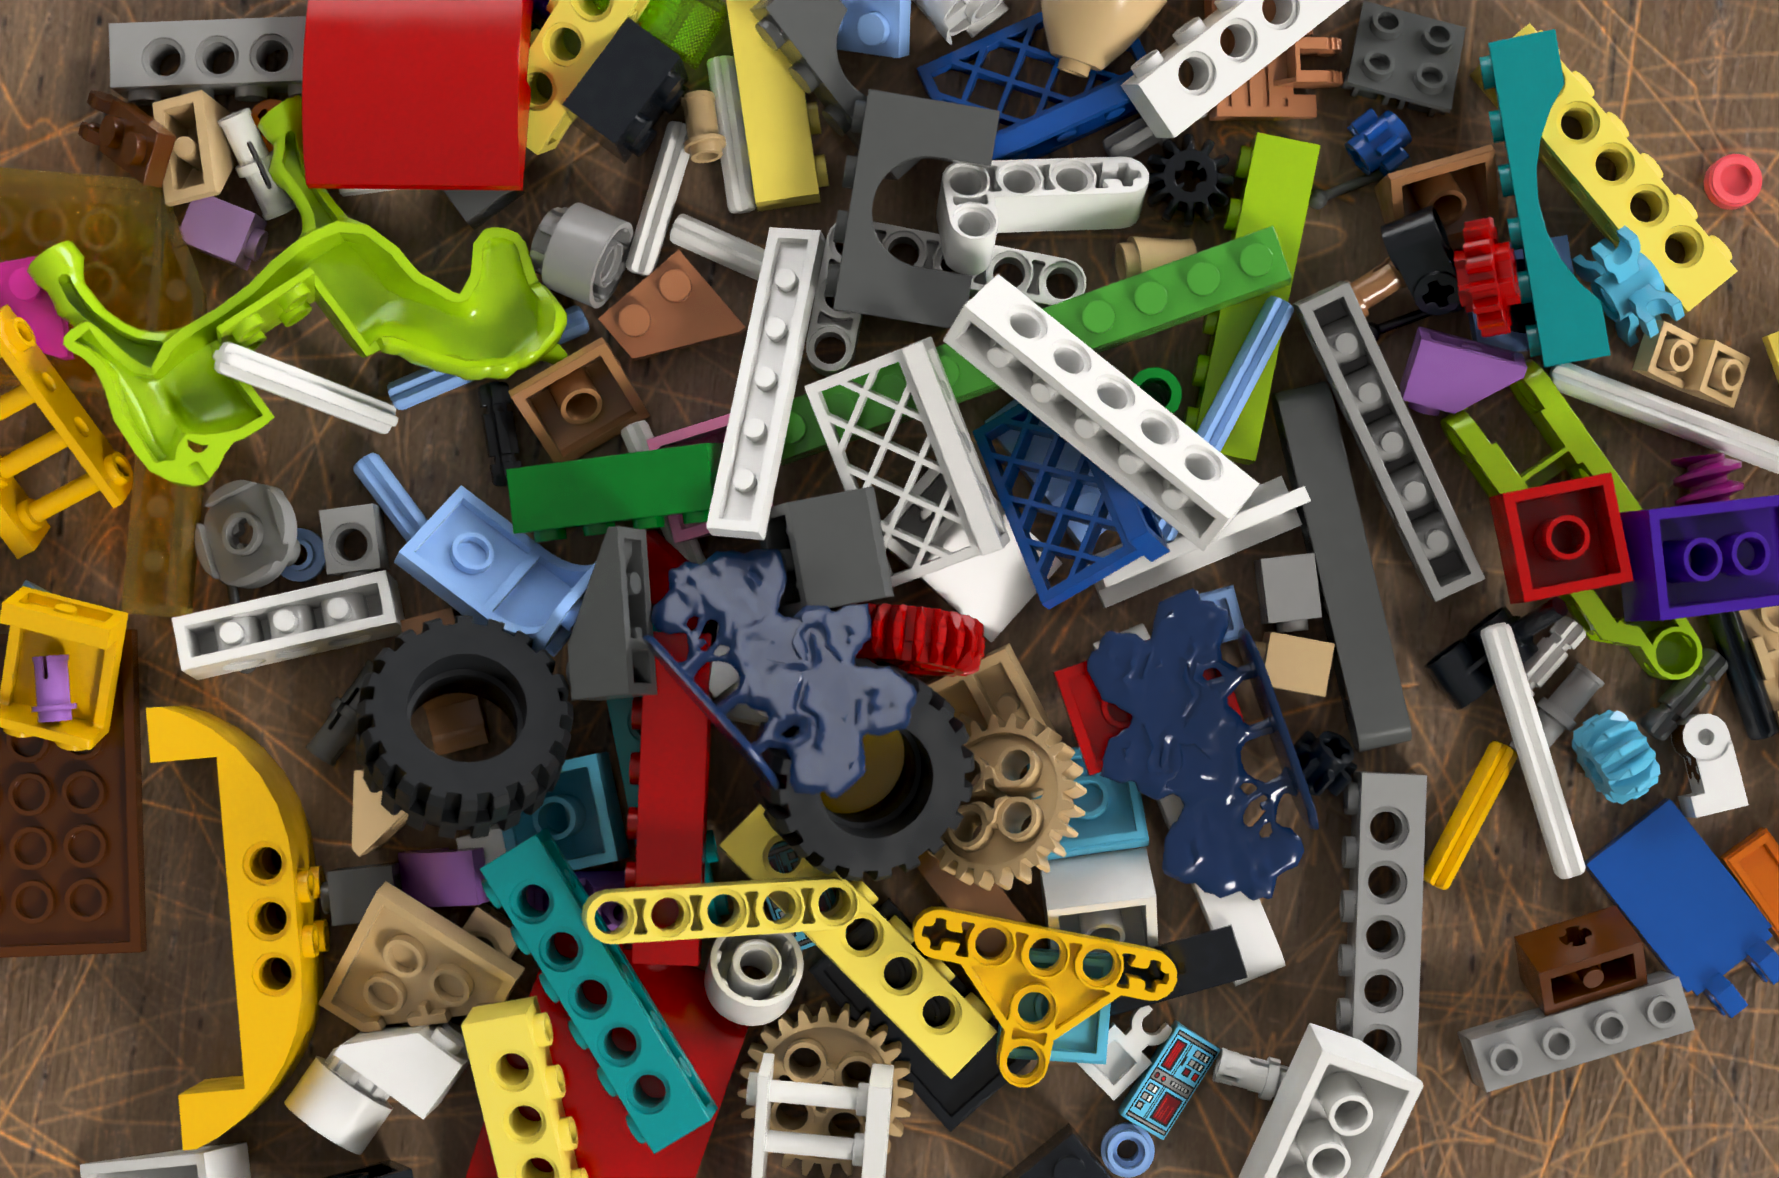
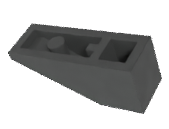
[566,526,658,701]

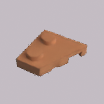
[598,249,747,361]

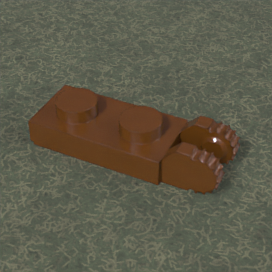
[78,90,176,188]

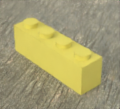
[726,0,829,211]

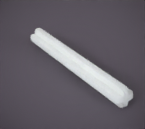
[1548,363,1779,474]
[1480,622,1586,879]

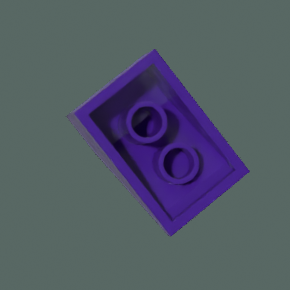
[1620,495,1779,622]

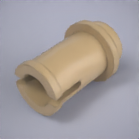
[680,90,726,163]

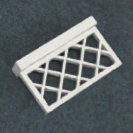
[804,336,1010,588]
[1087,476,1311,608]

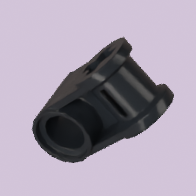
[1381,205,1460,316]

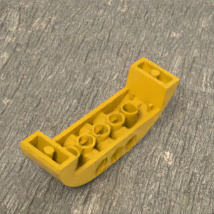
[146,705,330,1151]

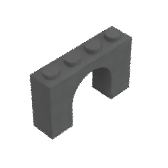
[824,89,1000,328]

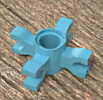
[1572,226,1685,347]

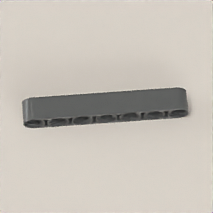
[1272,381,1412,753]

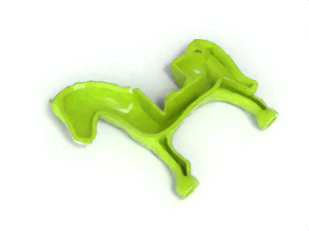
[27,95,568,488]

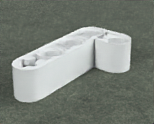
[936,156,1149,275]

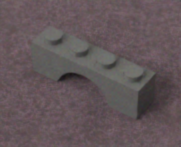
[750,0,921,180]

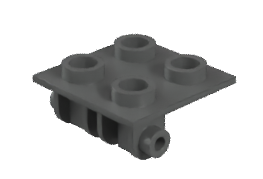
[1341,1,1466,118]

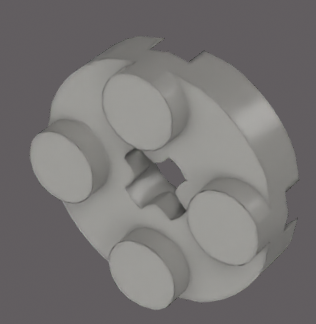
[195,480,301,589]

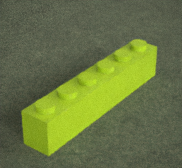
[1183,132,1321,465]

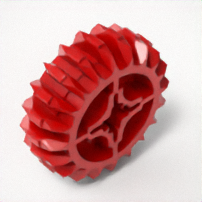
[855,603,985,677]

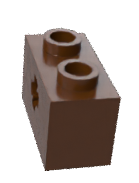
[1514,905,1648,1016]

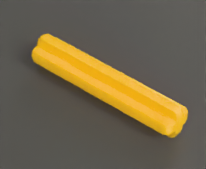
[1423,741,1518,890]

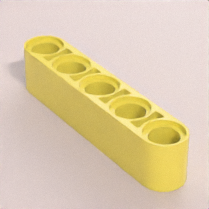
[581,876,860,944]

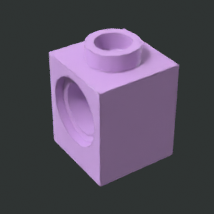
[175,196,268,271]

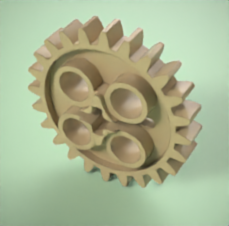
[927,713,1087,891]
[738,1001,914,1178]

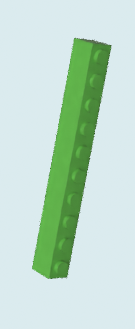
[780,226,1292,466]

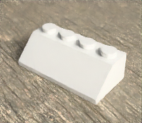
[1238,1023,1424,1178]

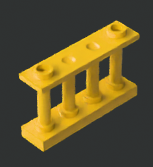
[0,304,137,559]

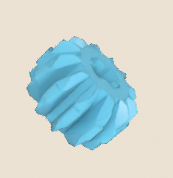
[1572,710,1660,805]

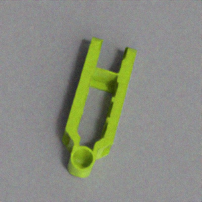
[1440,359,1702,680]

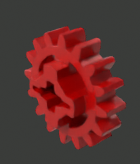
[1454,217,1521,337]

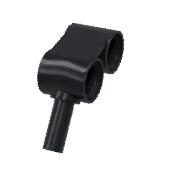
[1424,597,1568,710]

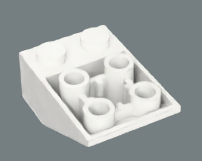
[882,461,1063,643]

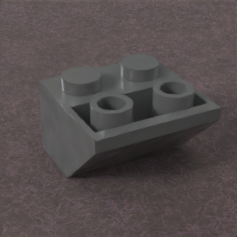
[759,487,894,617]

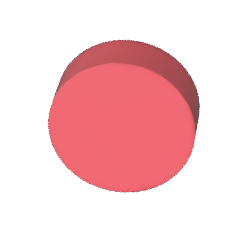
[1704,154,1762,210]

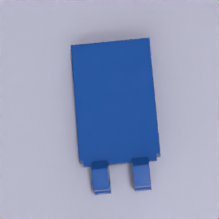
[1584,798,1779,1018]

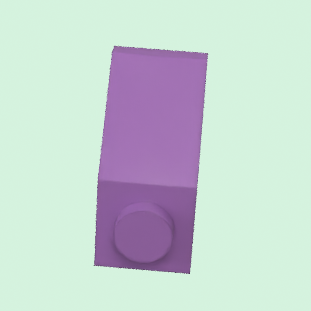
[1400,326,1527,416]

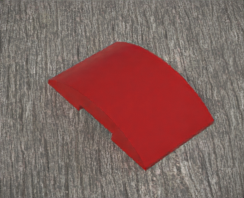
[302,0,534,191]
[465,932,749,1178]

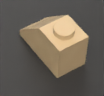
[152,90,237,207]

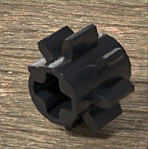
[1293,730,1357,797]

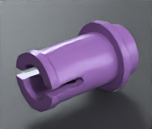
[31,654,77,723]

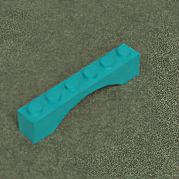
[1479,29,1611,367]

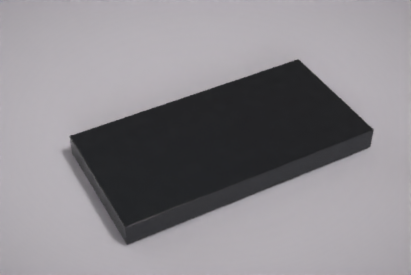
[808,898,1031,1132]

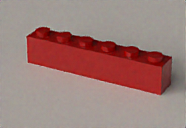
[622,632,715,966]

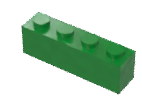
[506,443,724,542]

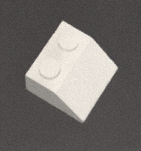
[1040,847,1158,955]
[334,1020,470,1119]

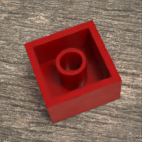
[1489,472,1634,604]

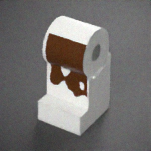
[1671,714,1749,818]

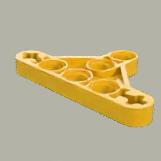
[912,906,1177,1087]

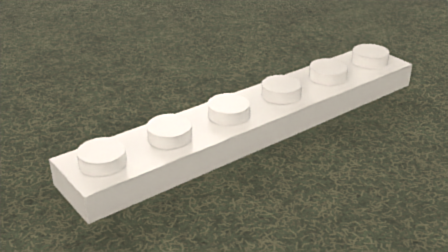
[706,227,826,540]

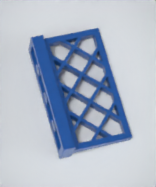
[916,11,1146,160]
[972,403,1170,609]

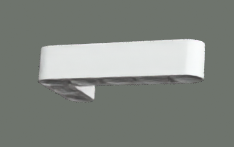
[806,221,1086,377]

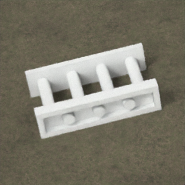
[746,1053,894,1178]

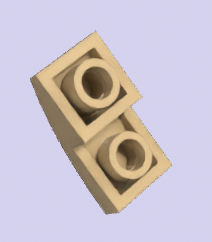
[1632,320,1750,408]

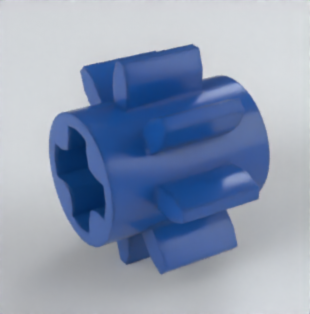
[1344,108,1412,176]

